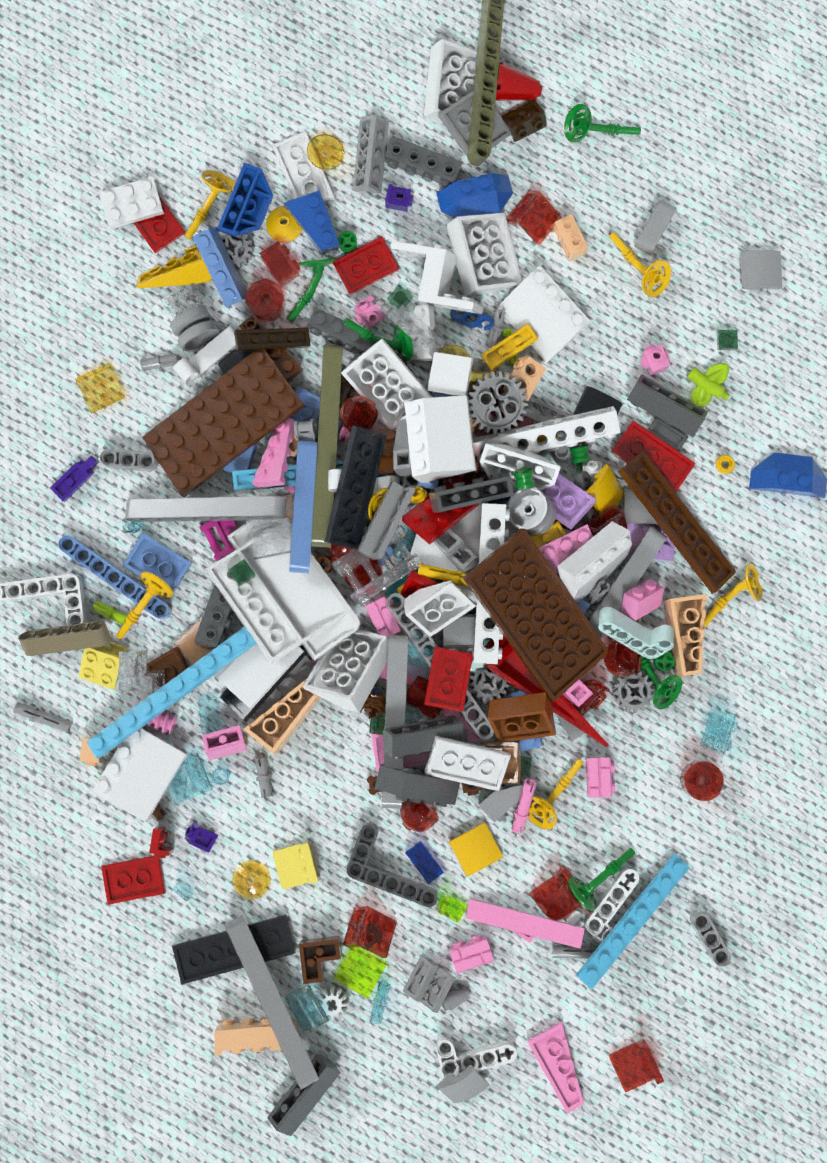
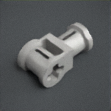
[294,419,318,442]

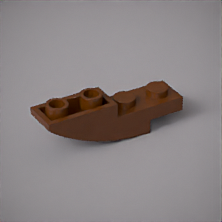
[239,314,303,382]

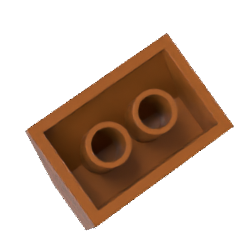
[488,692,556,743]

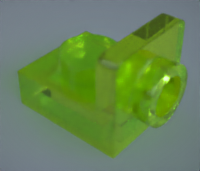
[437,893,468,923]

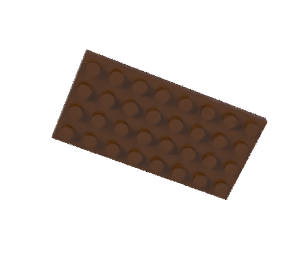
[142,349,305,498]
[463,528,610,702]

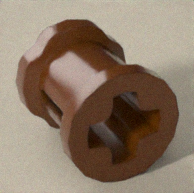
[316,556,335,573]

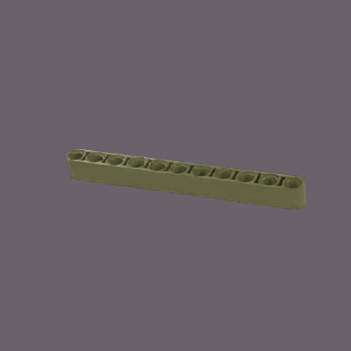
[467,0,505,166]
[311,345,343,548]

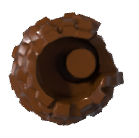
[360,687,386,719]

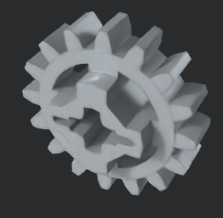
[219,233,254,270]
[469,666,511,704]
[612,671,655,713]

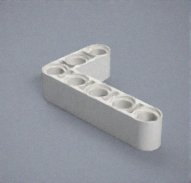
[0,574,88,625]

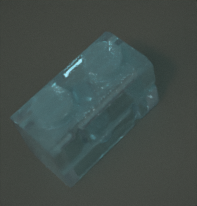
[700,709,738,754]

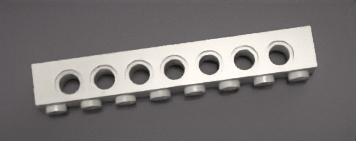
[473,406,620,468]
[474,503,510,664]

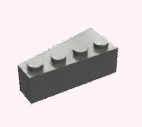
[374,765,460,807]

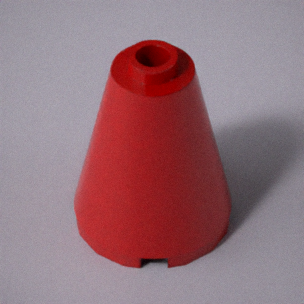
[496,62,543,101]

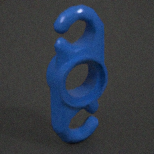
[450,309,494,330]

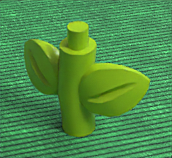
[687,363,730,408]

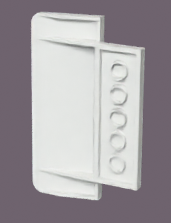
[206,517,360,665]

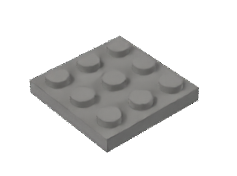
[438,90,511,158]

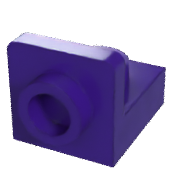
[185,822,218,853]

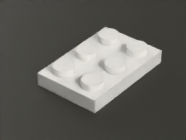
[99,176,164,230]

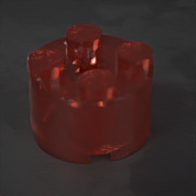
[245,278,286,322]
[680,761,724,801]

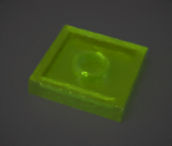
[334,943,387,999]

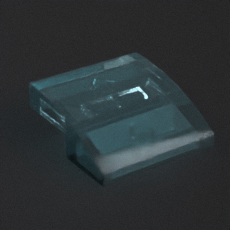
[167,753,212,805]
[284,985,329,1032]

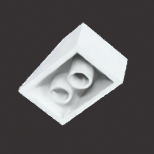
[404,580,476,637]

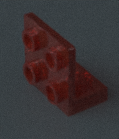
[506,191,562,245]
[529,865,582,921]
[343,906,397,958]
[609,1038,664,1092]

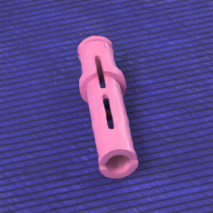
[511,779,537,833]

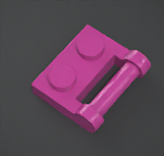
[199,520,238,561]

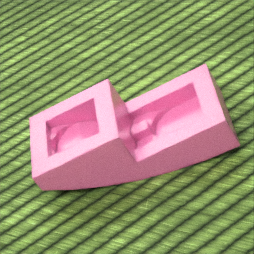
[563,680,593,707]

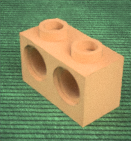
[553,214,588,262]
[503,356,546,401]

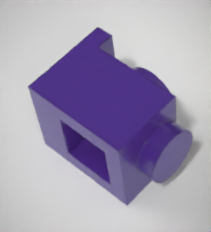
[385,184,414,212]

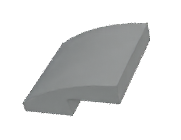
[740,250,782,290]
[623,487,659,526]
[403,956,456,1013]
[436,1064,490,1103]

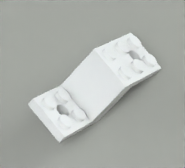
[391,239,483,314]

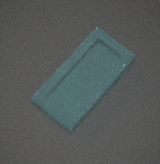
[198,696,221,735]

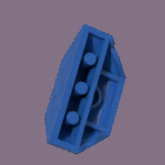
[217,162,273,237]
[436,173,513,219]
[749,452,827,498]

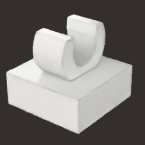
[558,904,584,927]

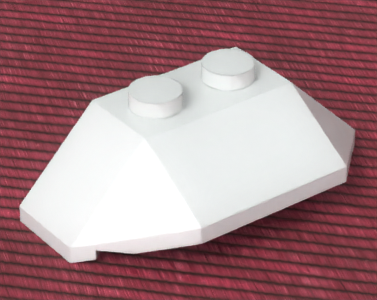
[480,443,561,491]

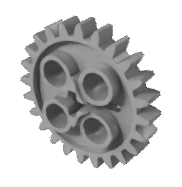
[467,371,528,434]

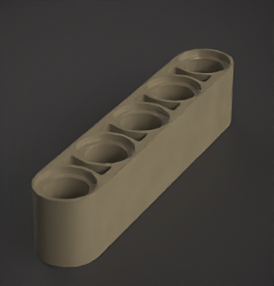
[18,621,112,656]

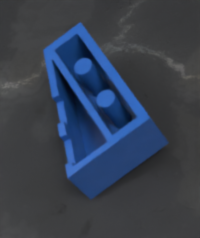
[284,190,339,254]

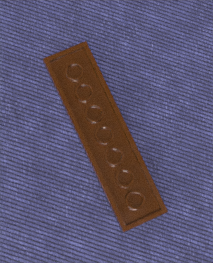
[617,451,736,594]

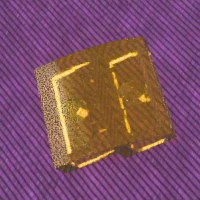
[75,363,126,413]

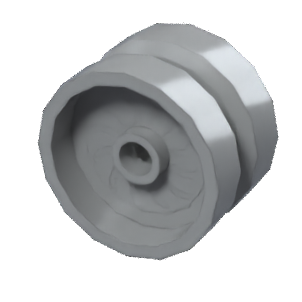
[170,306,219,351]
[507,487,556,536]

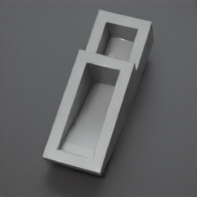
[434,528,479,574]

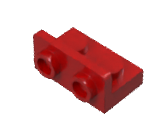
[149,826,174,858]

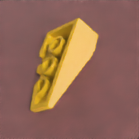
[136,245,212,288]

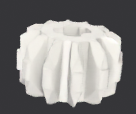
[316,986,349,1021]

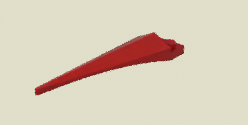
[483,635,608,747]

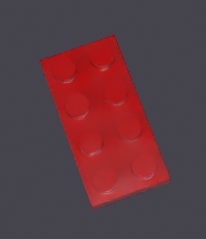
[611,421,696,493]
[402,475,481,545]

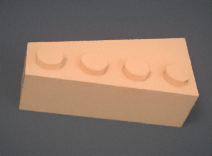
[663,594,707,677]
[243,679,321,754]
[214,1017,299,1056]

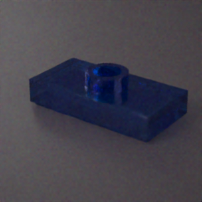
[405,840,444,884]

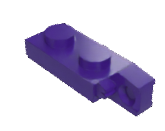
[50,456,99,503]

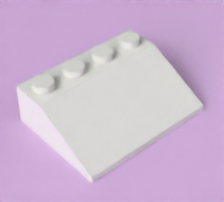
[423,39,477,124]
[447,213,522,297]
[496,266,591,363]
[341,338,433,430]
[405,395,476,483]
[558,521,632,603]
[214,626,304,709]
[303,629,388,713]
[92,726,187,822]

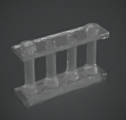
[332,525,424,606]

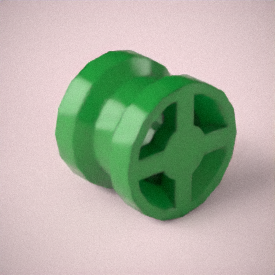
[338,231,357,253]
[569,445,590,463]
[513,468,535,489]
[653,652,675,671]

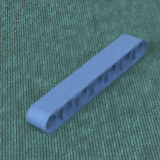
[289,440,317,574]
[58,536,172,619]

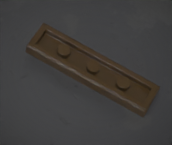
[234,327,311,351]

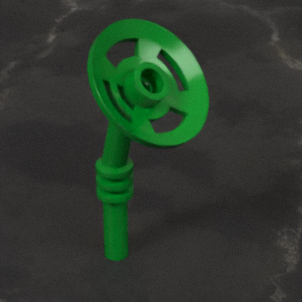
[564,104,641,143]
[287,258,336,322]
[343,318,413,361]
[635,652,682,710]
[568,848,635,911]

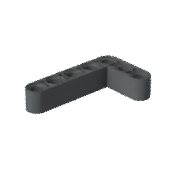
[346,823,438,907]

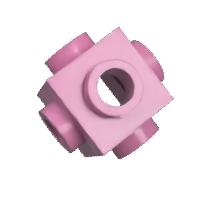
[353,295,386,329]
[640,344,670,376]

